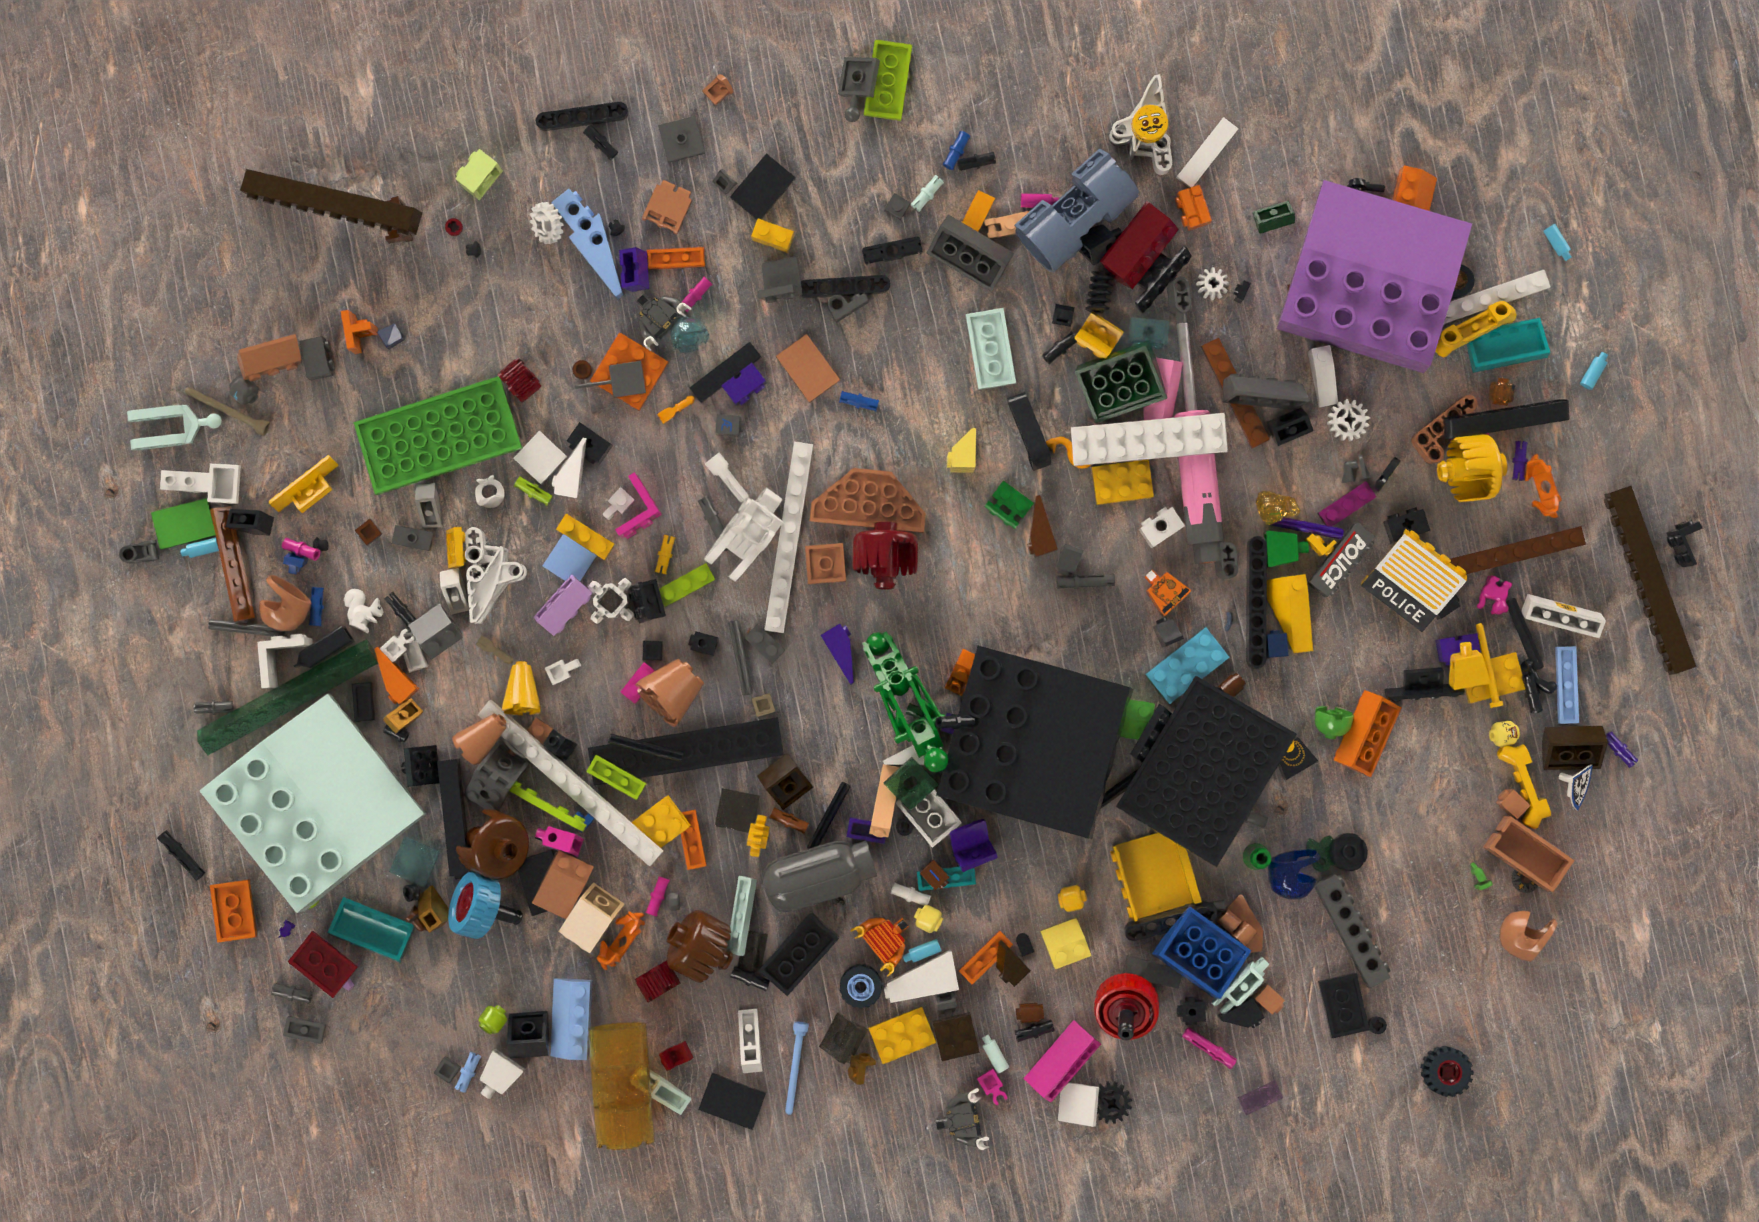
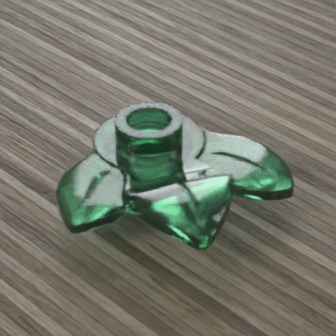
[1306,835,1335,872]

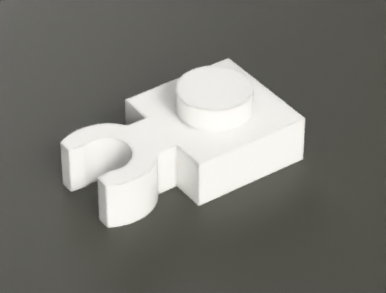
[380,629,416,663]

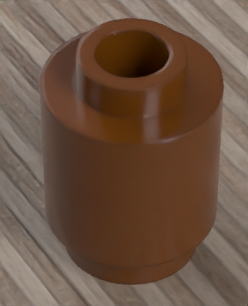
[1217,673,1246,697]
[1015,1002,1044,1023]

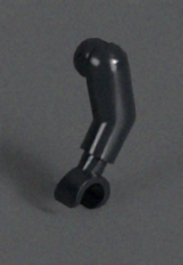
[1520,658,1557,694]

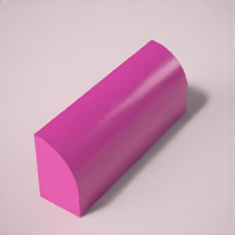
[1023,1020,1101,1103]

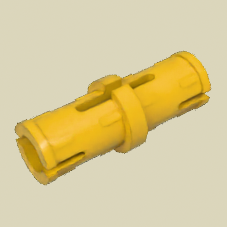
[654,535,676,575]

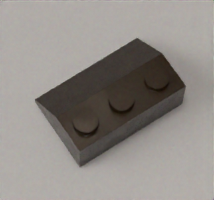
[1542,726,1608,770]

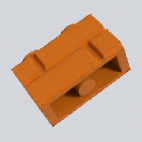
[1175,185,1212,231]

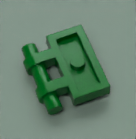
[984,481,1034,529]

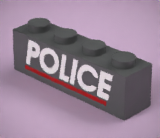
[1307,522,1375,597]

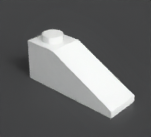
[1307,345,1338,408]
[552,438,587,498]
[738,1009,763,1073]

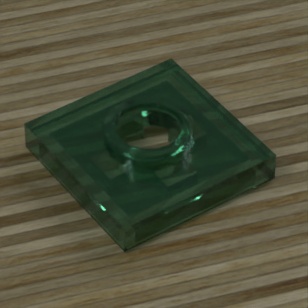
[883,757,939,811]

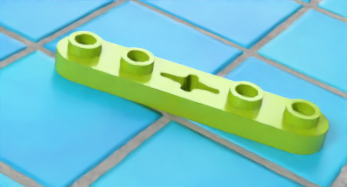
[510,781,587,832]

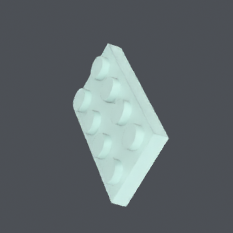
[965,308,1016,390]

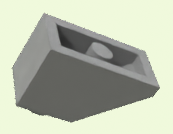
[415,483,442,529]

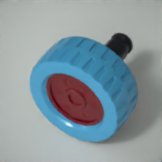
[448,871,523,939]

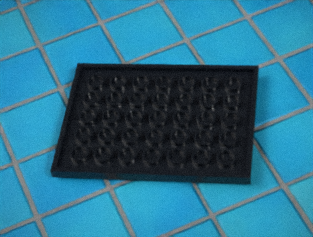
[1116,676,1297,867]

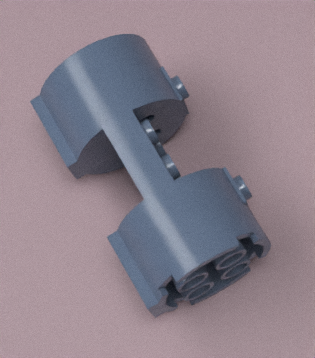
[1014,148,1139,273]

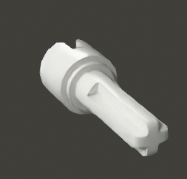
[705,452,748,502]

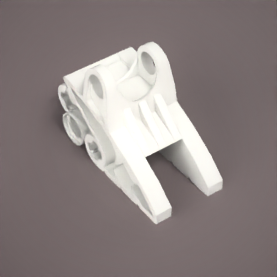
[1109,74,1172,175]
[704,487,783,582]
[465,527,527,624]

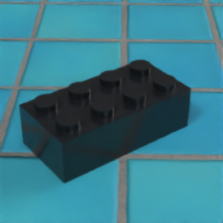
[758,911,840,996]

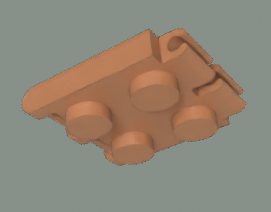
[642,180,692,235]

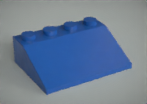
[1152,907,1251,999]

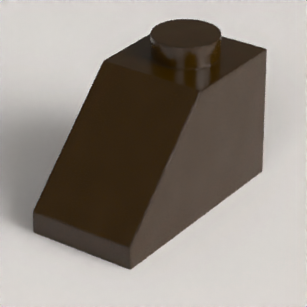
[996,940,1031,987]

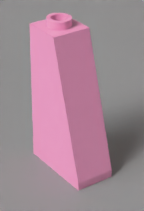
[1143,357,1183,420]

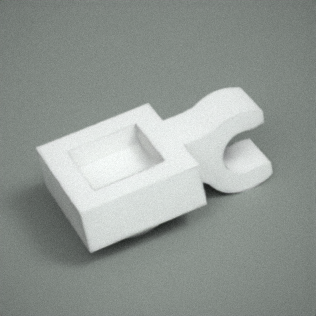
[603,487,635,520]
[545,659,581,685]

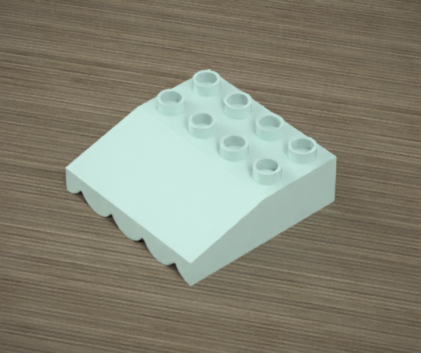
[199,694,427,913]

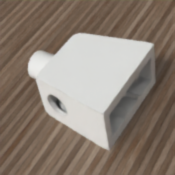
[480,1049,526,1099]

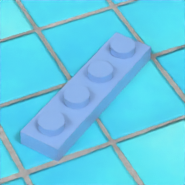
[1555,646,1579,724]

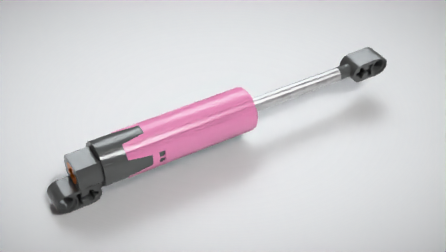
[1167,276,1238,580]

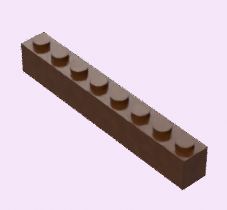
[1450,526,1586,574]

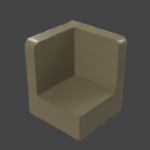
[751,693,775,717]

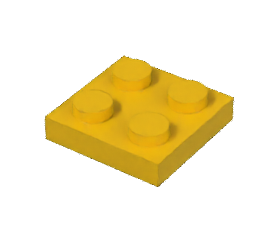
[446,527,466,569]

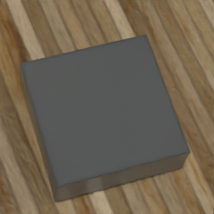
[434,1056,461,1084]

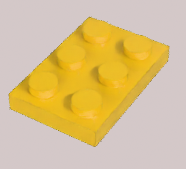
[1091,459,1154,505]
[1465,652,1525,703]
[631,795,691,848]
[868,1006,936,1064]

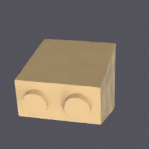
[558,882,625,953]

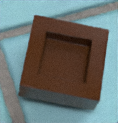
[355,519,383,546]

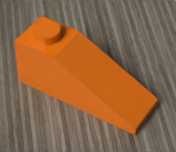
[374,647,419,705]

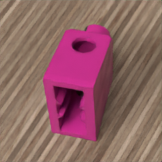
[535,826,584,857]

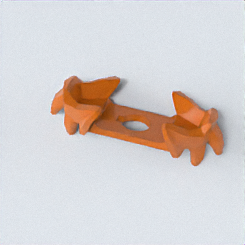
[1524,454,1562,518]
[597,911,645,970]

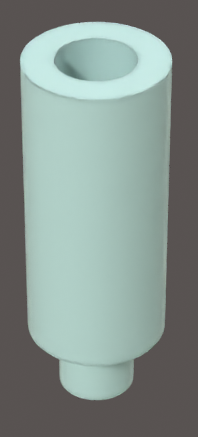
[982,1034,1009,1074]

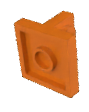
[341,310,378,354]

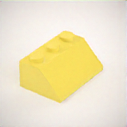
[947,428,976,473]

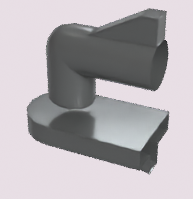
[1342,454,1371,483]

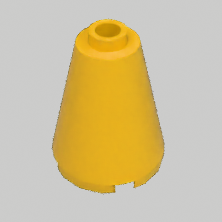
[502,661,541,715]

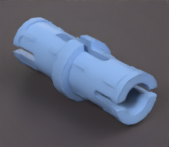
[455,1052,481,1093]

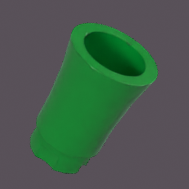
[1243,843,1271,870]

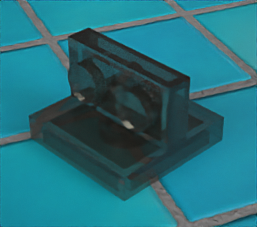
[819,1013,868,1064]

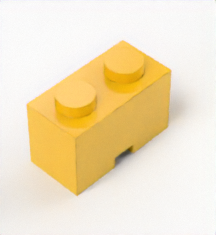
[751,218,794,253]

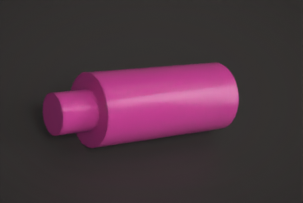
[1021,193,1059,208]

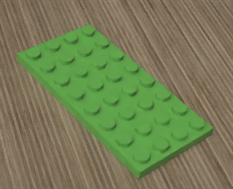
[353,376,523,495]

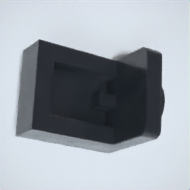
[543,729,577,760]

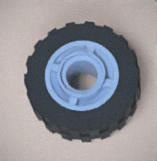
[840,964,882,1009]

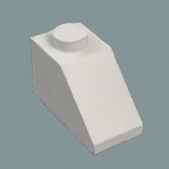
[440,568,470,615]

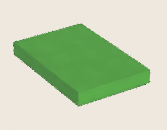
[151,498,216,550]

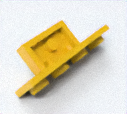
[268,455,338,513]

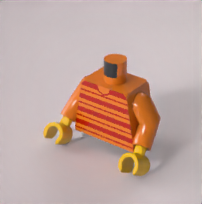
[850,917,909,977]

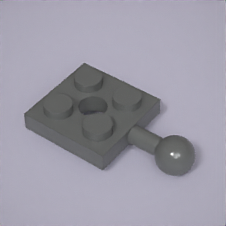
[838,57,880,122]

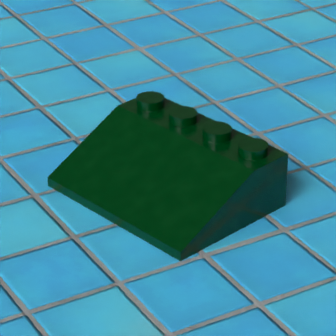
[1075,340,1167,423]

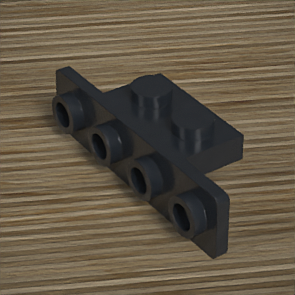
[1135,246,1192,313]
[1385,667,1465,702]

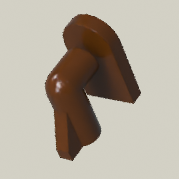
[404,905,428,932]

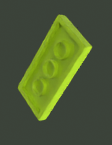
[864,39,912,121]

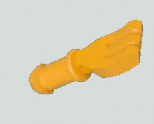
[657,396,695,424]

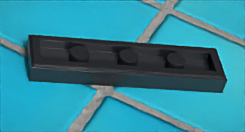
[689,342,762,403]

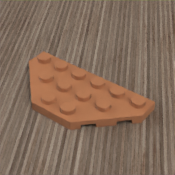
[809,468,926,533]

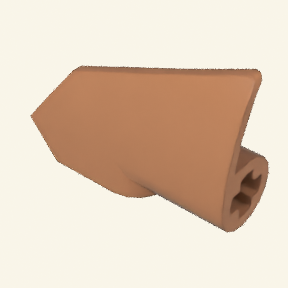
[1217,894,1263,953]

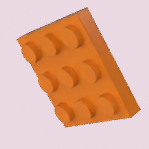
[590,332,669,411]

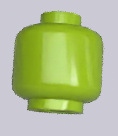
[478,1005,507,1035]

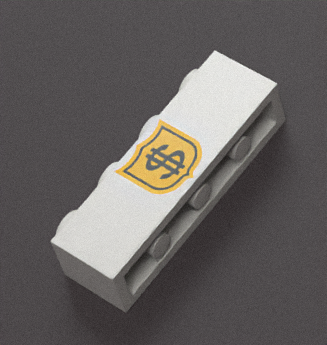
[1521,594,1606,638]

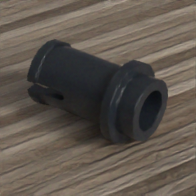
[383,724,410,742]

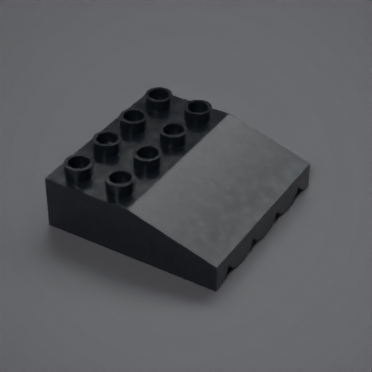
[936,645,1134,839]

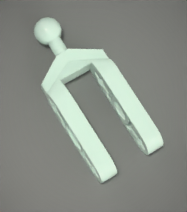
[127,405,222,450]

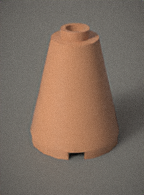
[452,714,506,765]

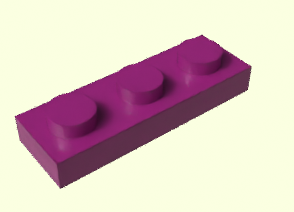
[1317,481,1377,527]

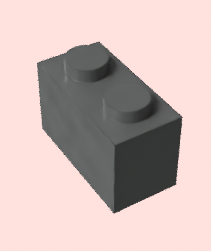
[299,336,335,381]

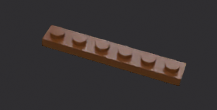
[1201,338,1270,449]
[210,506,255,622]

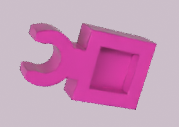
[977,1068,1007,1105]

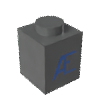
[715,414,744,437]

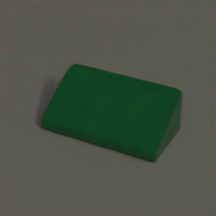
[1252,200,1295,234]

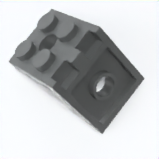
[464,741,530,811]

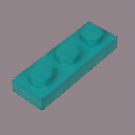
[917,866,976,891]

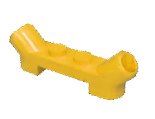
[1435,301,1516,357]
[1497,744,1551,829]

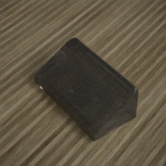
[738,930,768,972]

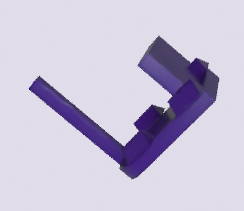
[278,920,295,938]

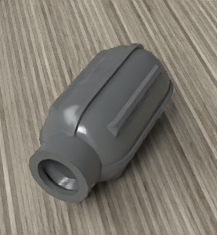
[763,841,877,912]

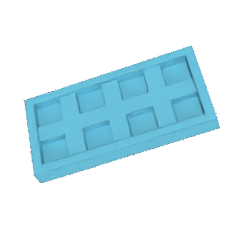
[1145,627,1230,704]

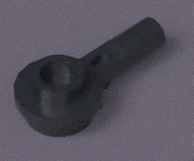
[1347,178,1385,192]

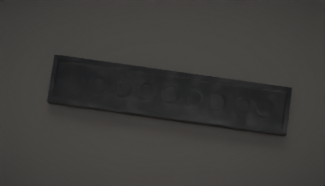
[588,717,784,786]

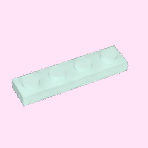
[726,876,757,956]

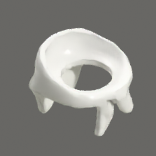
[475,475,505,508]

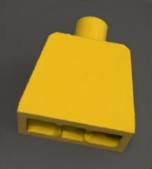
[1449,642,1490,690]

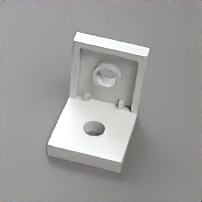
[257,634,313,689]

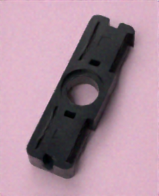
[862,236,922,265]

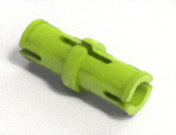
[514,476,553,506]

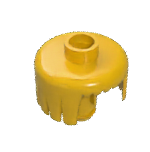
[1437,434,1507,502]

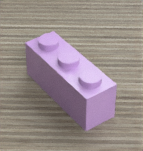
[534,574,592,636]

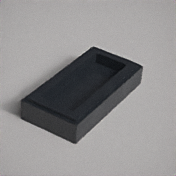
[352,682,375,722]

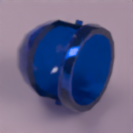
[1268,849,1320,900]

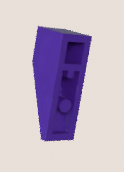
[820,624,854,685]

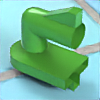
[1470,862,1493,890]

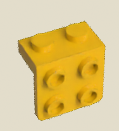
[1075,311,1124,359]

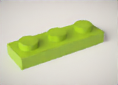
[659,563,716,608]
[586,755,647,800]

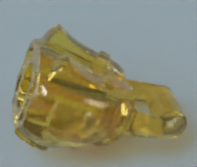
[1256,490,1301,525]

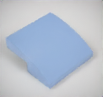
[542,534,597,581]

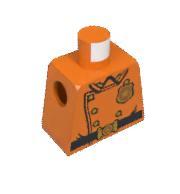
[1144,569,1191,616]

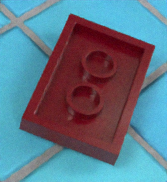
[288,931,358,998]

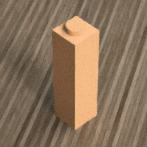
[869,764,902,838]

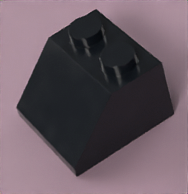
[507,1011,550,1059]

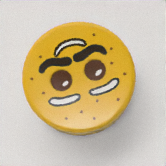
[1131,105,1168,143]

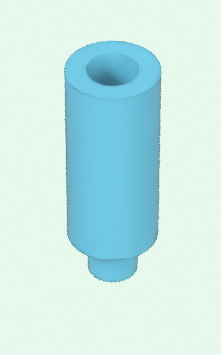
[1543,224,1572,261]
[1580,352,1608,390]
[180,538,219,558]
[903,939,942,963]

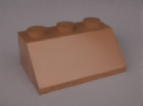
[237,334,301,381]

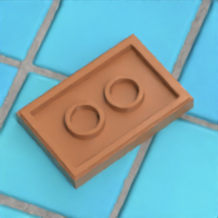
[776,334,840,403]

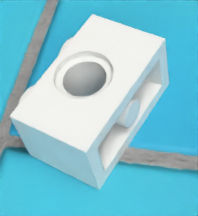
[1138,507,1185,548]

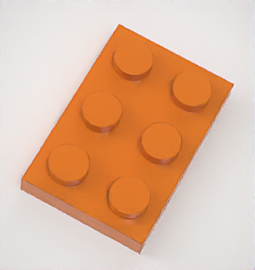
[210,879,257,943]

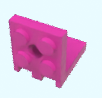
[615,472,662,539]

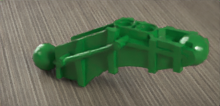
[862,631,948,772]

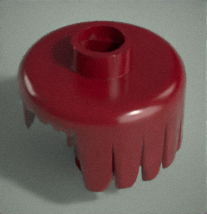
[853,522,918,590]

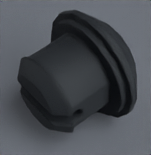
[608,219,625,236]
[466,241,481,258]
[313,537,329,552]

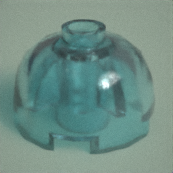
[670,317,709,353]

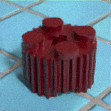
[497,357,542,403]
[635,960,681,1003]

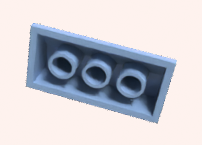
[550,978,593,1060]

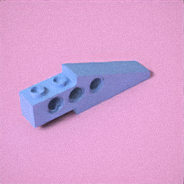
[551,189,624,299]

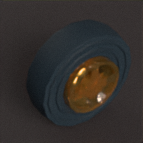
[1452,264,1475,299]

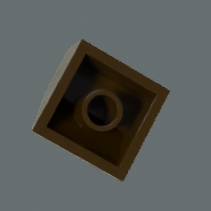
[757,753,813,810]

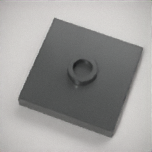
[658,116,705,163]

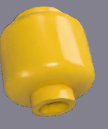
[1058,885,1087,912]

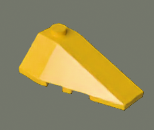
[1267,574,1313,653]

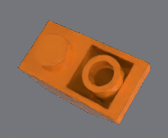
[945,649,975,696]

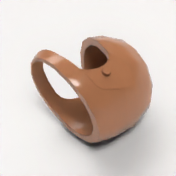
[259,575,311,632]
[1499,911,1558,962]

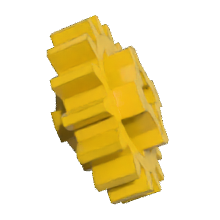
[747,815,770,857]

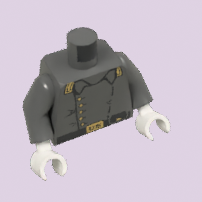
[637,294,691,351]
[935,1088,989,1150]

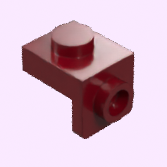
[659,1041,694,1071]

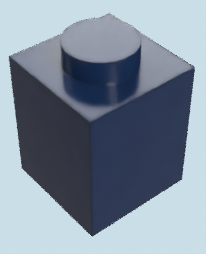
[1266,630,1289,658]

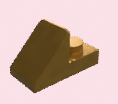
[383,698,423,734]

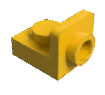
[1304,533,1337,557]

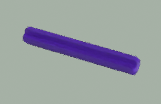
[1268,515,1344,539]

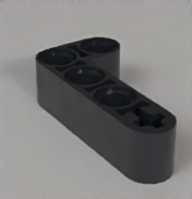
[1007,392,1052,471]

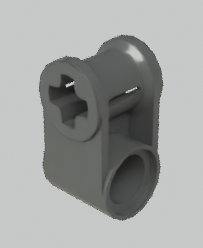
[119,540,159,564]

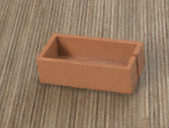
[1483,816,1575,892]

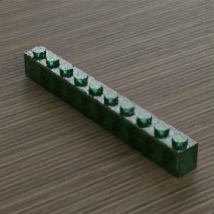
[197,639,378,756]

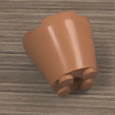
[635,659,704,727]

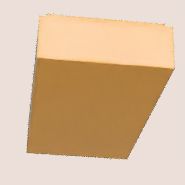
[962,190,995,232]

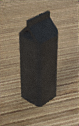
[294,625,355,668]

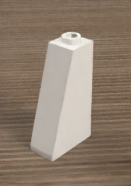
[884,950,959,1003]

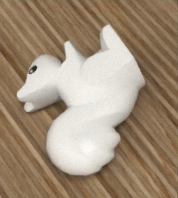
[343,589,384,633]

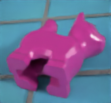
[1477,575,1512,615]

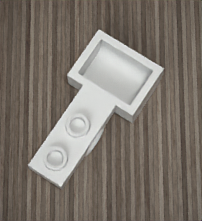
[160,463,241,504]

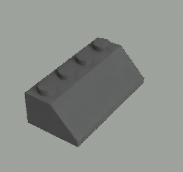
[927,214,1014,292]
[1222,374,1309,410]

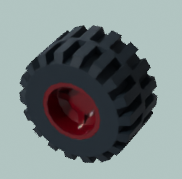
[1420,1046,1474,1097]

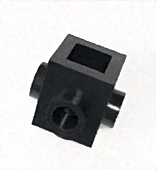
[1177,997,1206,1025]

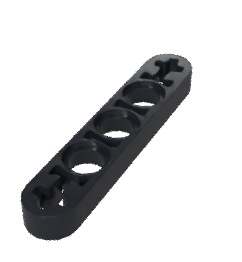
[535,102,629,131]
[800,275,890,298]
[1124,902,1217,941]

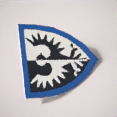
[1559,765,1592,811]

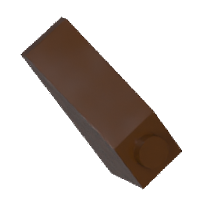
[1027,495,1058,558]

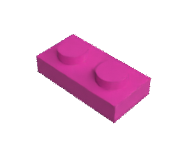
[620,662,655,704]

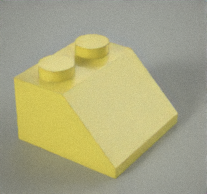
[1040,918,1092,969]

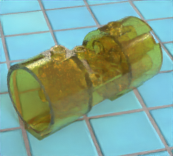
[588,1022,655,1150]

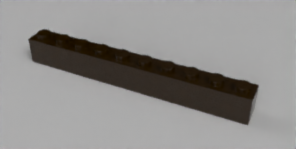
[240,169,422,236]
[1604,486,1697,675]

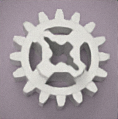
[530,202,564,244]
[1327,399,1370,441]

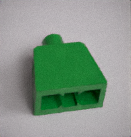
[1263,531,1309,568]

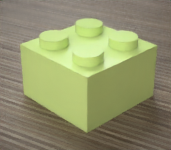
[455,149,503,201]

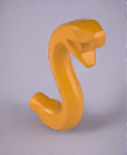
[1046,436,1091,469]

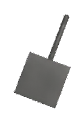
[575,361,646,398]

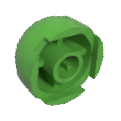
[1315,706,1354,739]

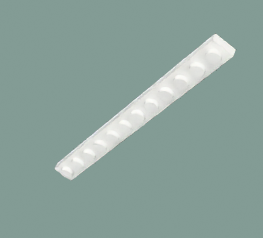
[478,700,663,866]

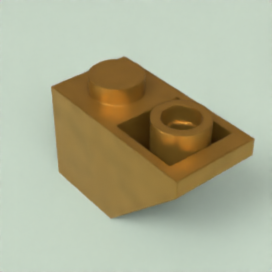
[418,885,449,933]

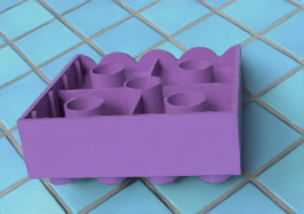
[1276,180,1472,373]

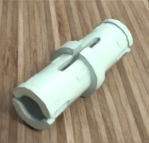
[910,175,944,212]

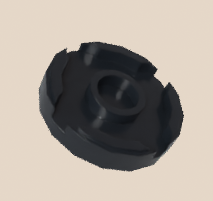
[1373,457,1401,492]
[1329,833,1368,871]

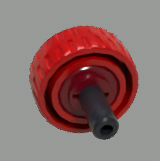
[1094,973,1159,1041]

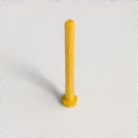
[1476,623,1503,708]

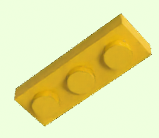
[556,514,615,560]

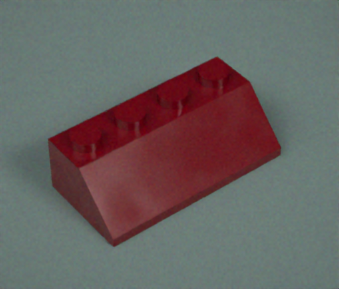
[1100,201,1179,290]

